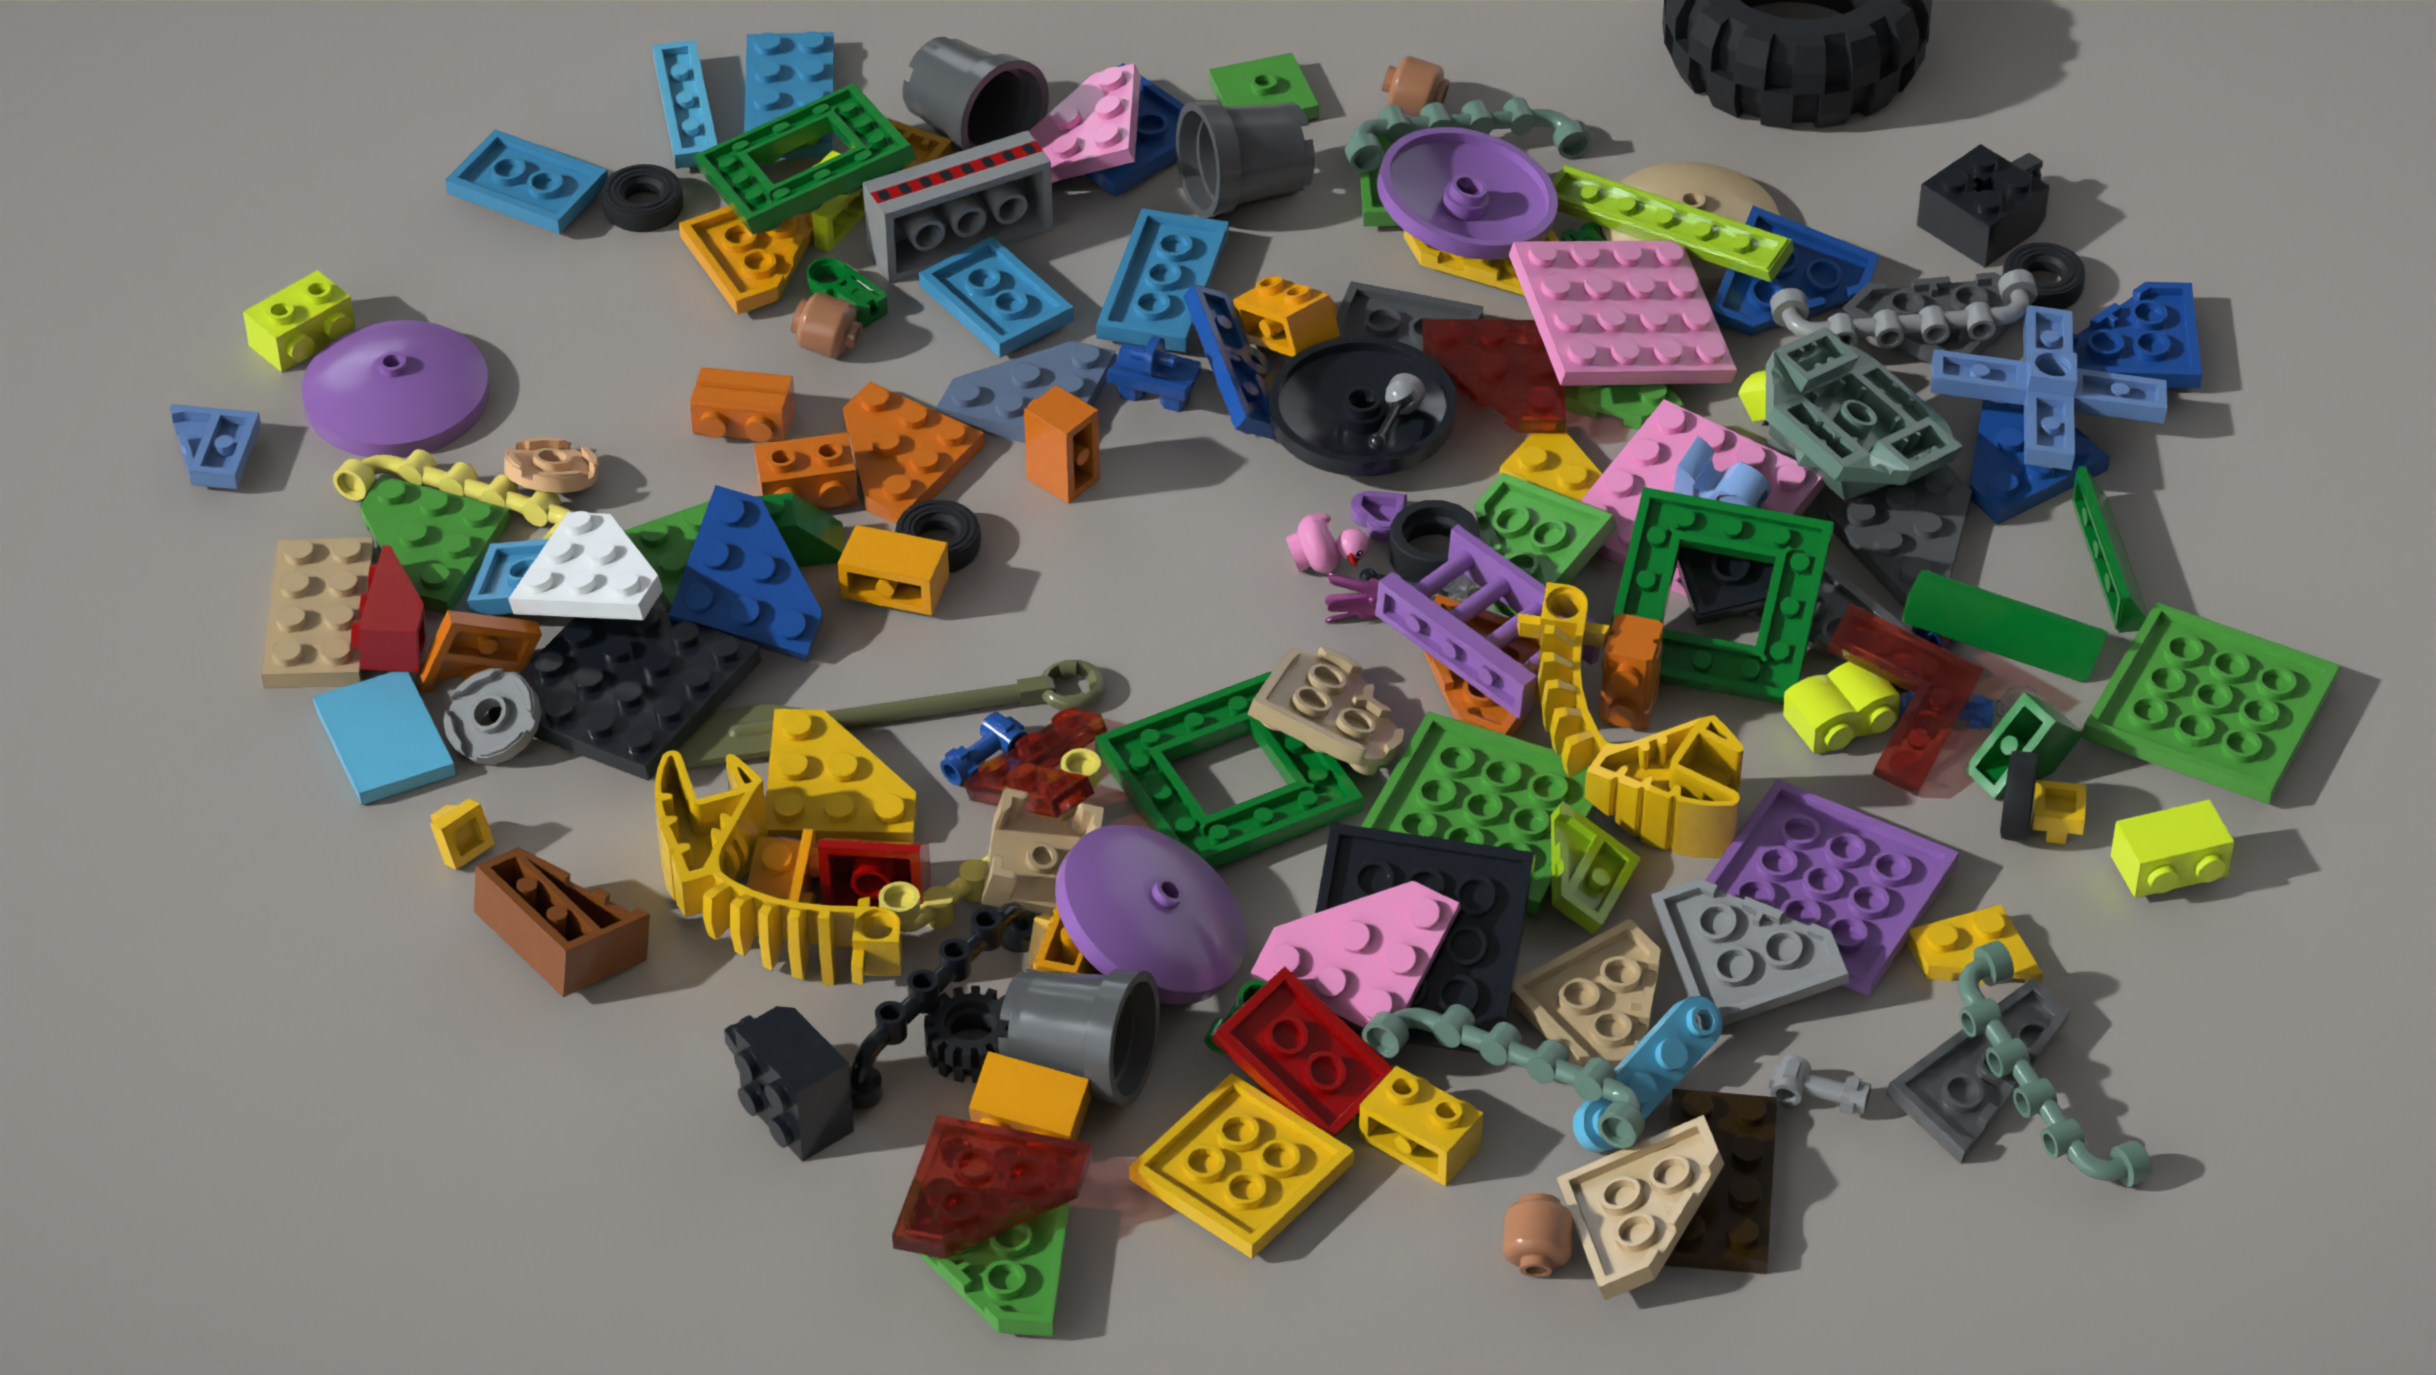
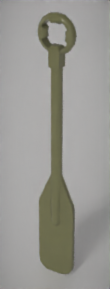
[677,660,1106,768]

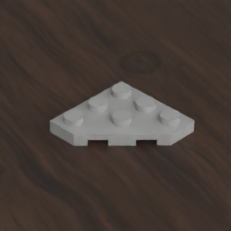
[1651,878,1850,1029]

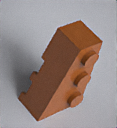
[474,847,650,997]

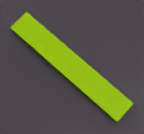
[1552,165,1795,282]

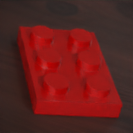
[1211,966,1393,1138]

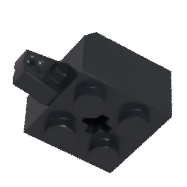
[1917,144,2049,268]
[724,1006,854,1162]

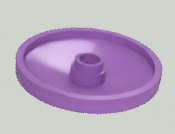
[1377,127,1558,260]
[302,320,490,458]
[1055,825,1246,1005]

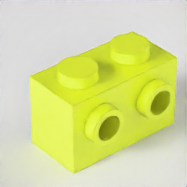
[243,270,355,372]
[2111,799,2234,898]

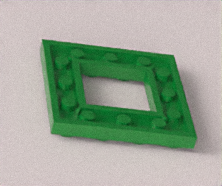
[693,83,916,235]
[1601,487,1834,705]
[1095,671,1364,868]

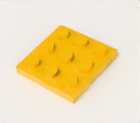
[1129,1073,1354,1259]

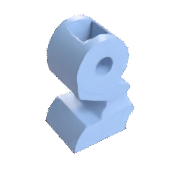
[1673,436,1771,508]

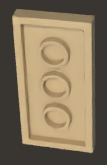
[261,537,375,688]

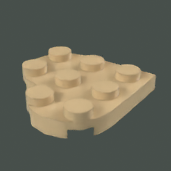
[1247,646,1405,775]

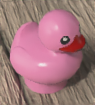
[1285,513,1370,573]

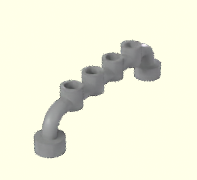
[1770,269,2038,348]

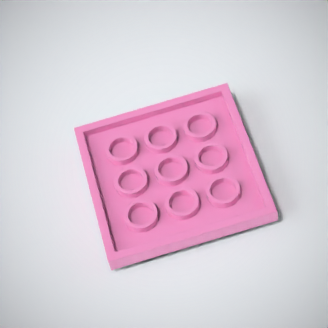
[1509,241,1737,386]
[1580,399,1825,597]

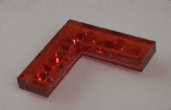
[1827,603,1984,796]
[963,708,1108,819]

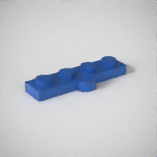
[1183,284,1275,439]

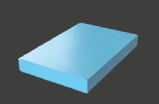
[313,671,456,805]

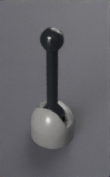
[1368,373,1425,451]

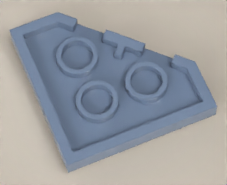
[936,341,1116,443]

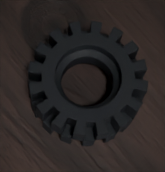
[924,985,1009,1083]

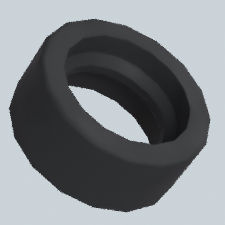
[1390,500,1480,583]

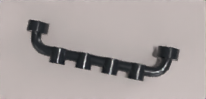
[849,902,1036,1109]

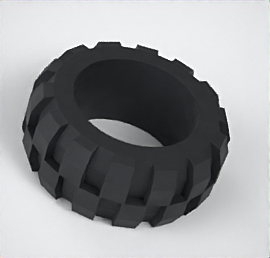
[1662,0,1933,129]

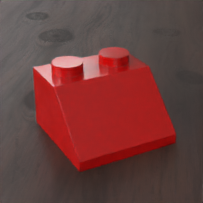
[817,837,931,907]

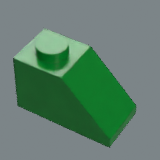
[755,493,846,567]
[1963,692,2084,801]

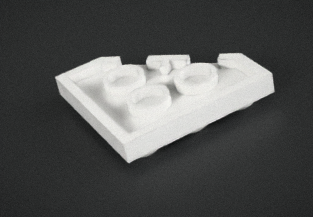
[508,511,663,620]

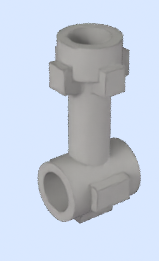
[1769,1055,1872,1115]

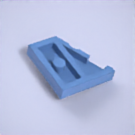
[170,404,261,489]

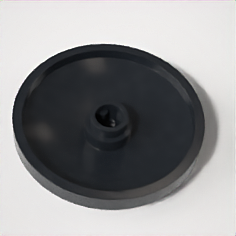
[1269,336,1456,477]

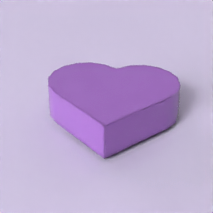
[1351,491,1407,542]

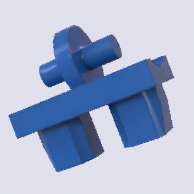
[1106,336,1201,412]

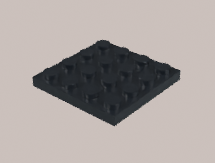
[488,607,762,781]
[1315,822,1536,1054]

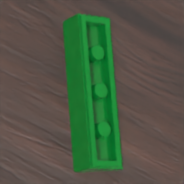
[2072,466,2148,633]
[1902,569,2107,683]

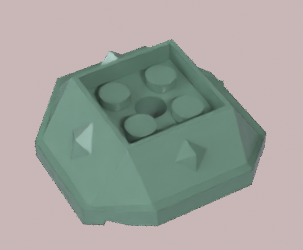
[1766,328,1963,501]

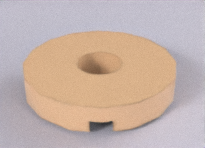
[504,437,599,493]

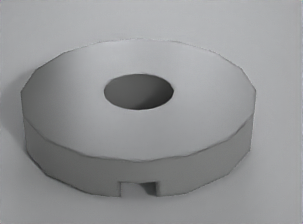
[443,668,541,765]

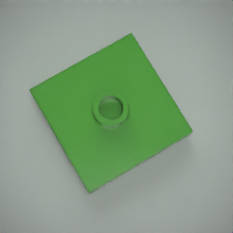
[1209,53,1319,120]

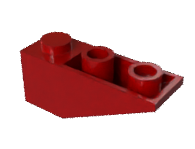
[351,545,427,672]

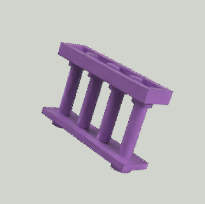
[1375,525,1600,720]

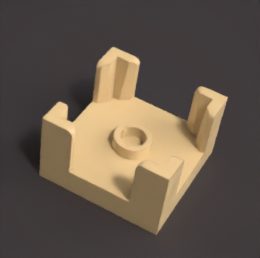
[981,787,1104,915]

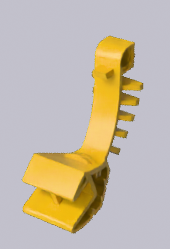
[1517,582,1744,858]
[655,750,903,986]

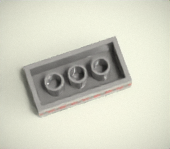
[863,130,1053,284]

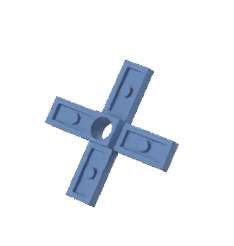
[1931,305,2167,470]

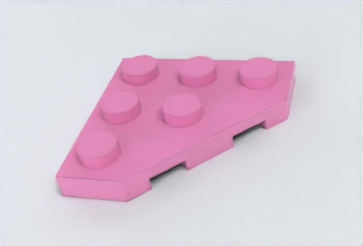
[1029,63,1141,183]
[1250,881,1461,1031]

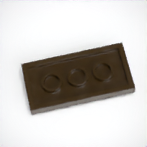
[1664,1089,1777,1274]

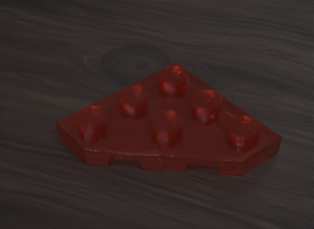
[1422,319,1566,433]
[892,1115,1092,1259]

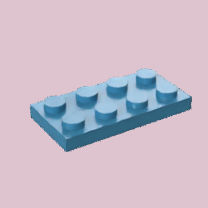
[744,31,835,158]
[1096,208,1229,353]

